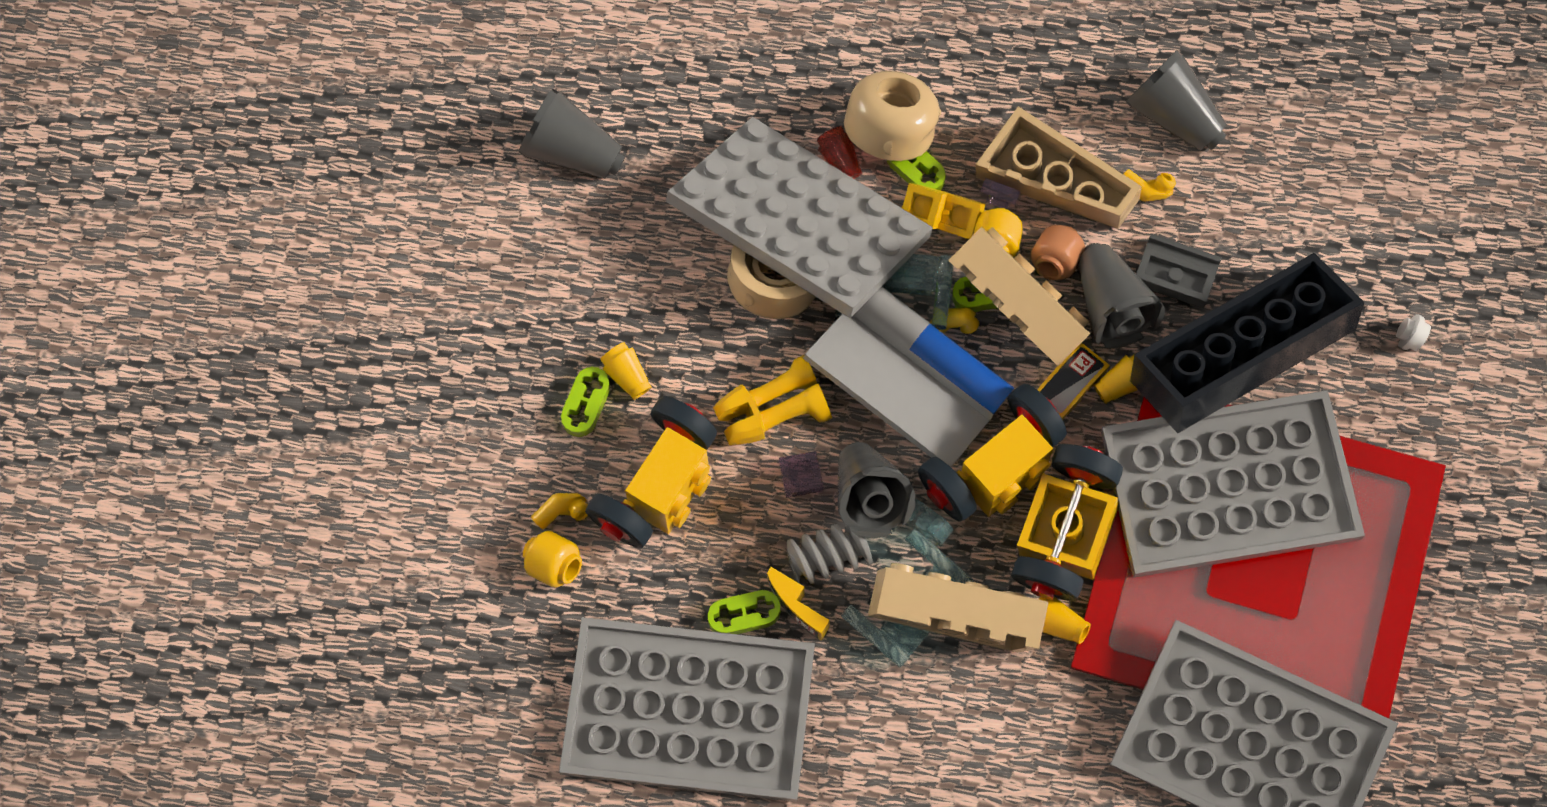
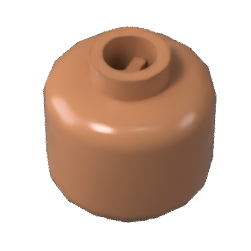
[1031,225,1085,280]

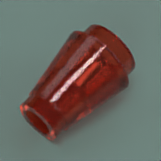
[817,126,863,179]

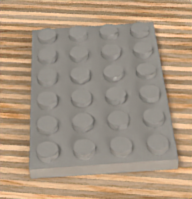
[666,117,933,318]
[1101,390,1365,578]
[559,617,815,802]
[1109,620,1398,807]

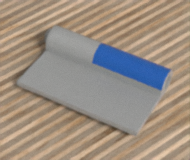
[803,287,1014,467]

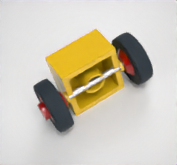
[918,384,1067,522]
[585,396,717,548]
[1011,444,1123,601]

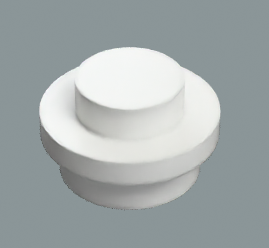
[1396,314,1431,351]

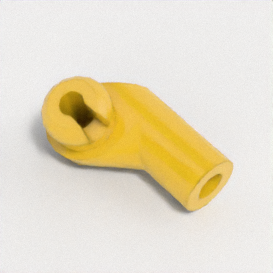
[1124,169,1176,202]
[929,307,979,334]

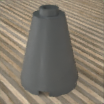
[1126,50,1227,151]
[519,89,626,179]
[1078,243,1165,349]
[838,442,916,538]

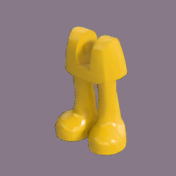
[713,355,832,446]

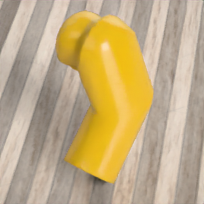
[531,493,588,530]

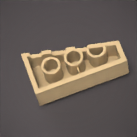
[948,227,1090,366]

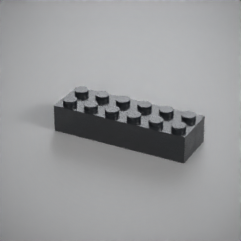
[1130,253,1364,433]

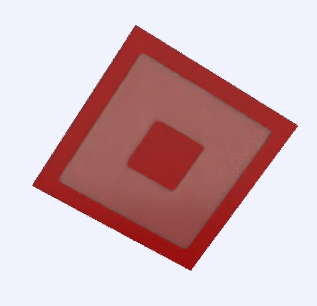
[1070,396,1446,718]

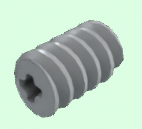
[786,524,873,584]

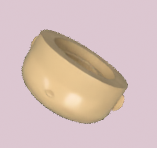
[844,71,941,161]
[727,245,816,319]

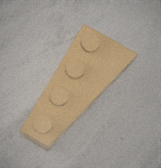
[975,106,1142,229]
[868,563,1048,653]

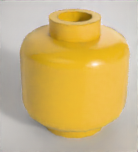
[973,208,1023,258]
[523,531,582,588]

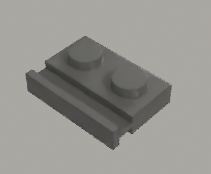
[1136,233,1222,309]

